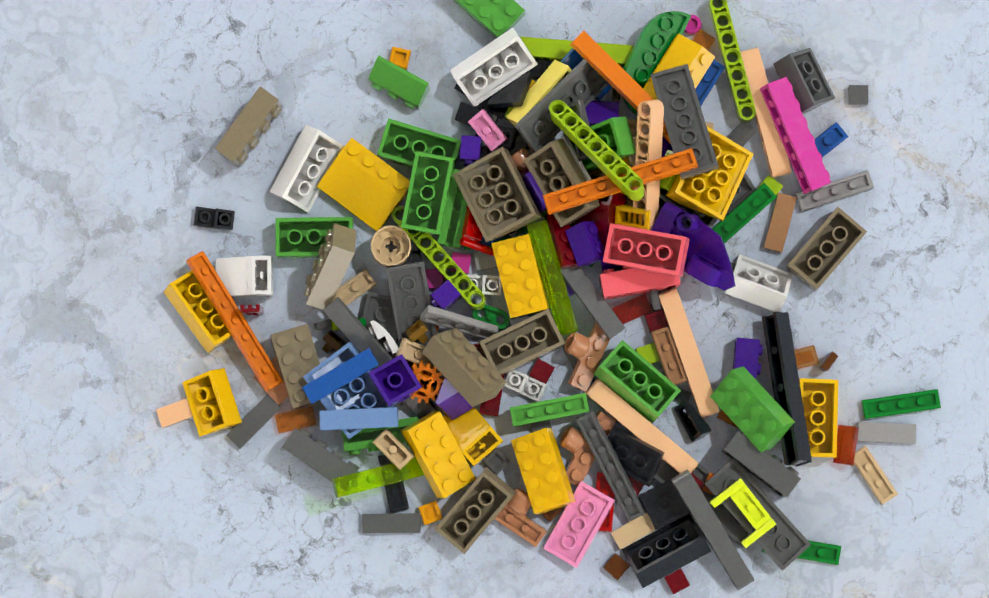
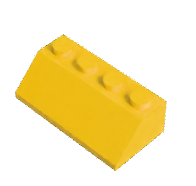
[643,34,715,100]
[164,271,232,353]

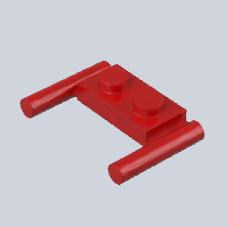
[459,205,494,256]

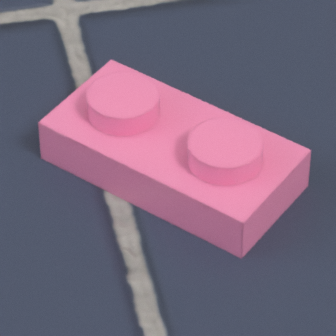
[468,109,507,151]

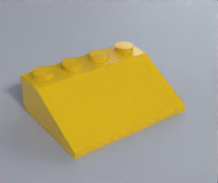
[666,126,754,221]
[317,138,410,232]

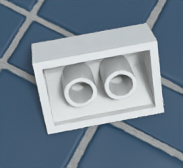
[726,254,793,312]

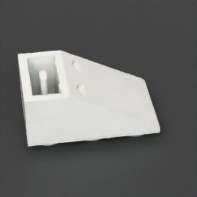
[216,256,273,297]

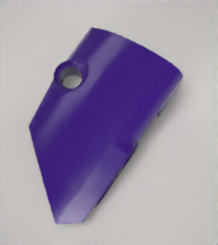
[651,202,736,291]

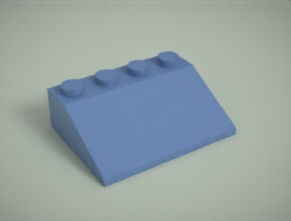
[303,342,398,439]

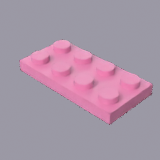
[543,481,615,568]

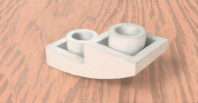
[461,275,502,296]
[368,320,399,355]
[504,370,548,402]

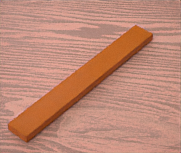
[570,30,671,144]
[543,148,698,215]
[186,251,283,392]

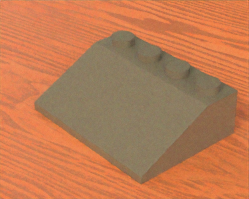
[452,147,542,242]

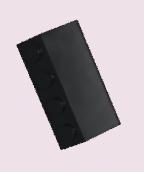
[621,514,711,588]

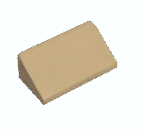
[373,429,414,470]

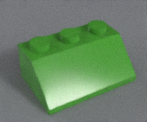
[368,55,430,109]

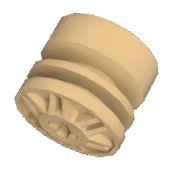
[371,226,411,267]

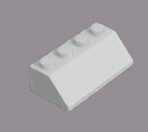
[450,28,538,107]
[270,125,344,213]

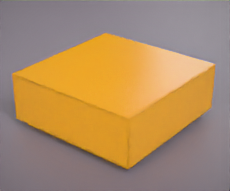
[389,47,411,70]
[418,500,443,525]

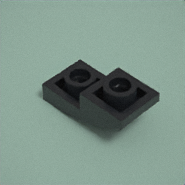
[455,102,499,127]
[193,206,235,230]

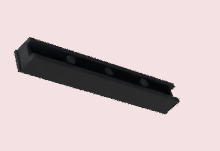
[762,312,812,467]

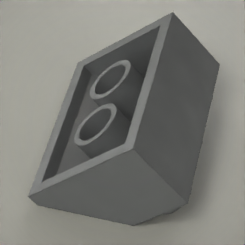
[773,48,835,113]

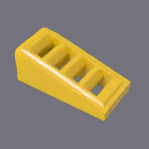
[615,205,651,230]

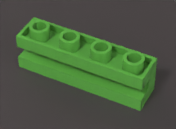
[438,169,467,250]
[510,393,589,427]
[341,417,418,455]

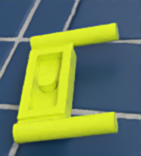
[710,478,776,548]

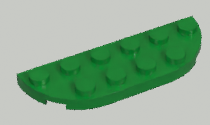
[623,11,691,116]

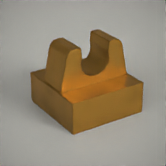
[406,319,429,344]

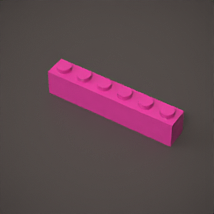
[760,77,831,194]

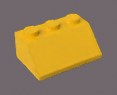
[182,368,242,437]

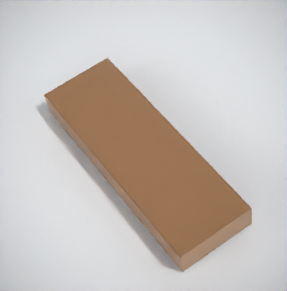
[763,192,797,253]
[651,326,688,385]

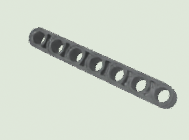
[671,469,755,591]

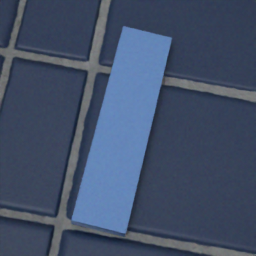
[319,407,399,430]

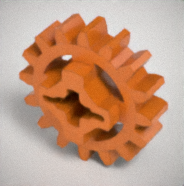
[411,361,445,403]

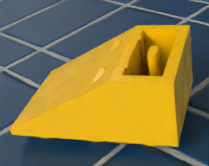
[443,407,503,466]

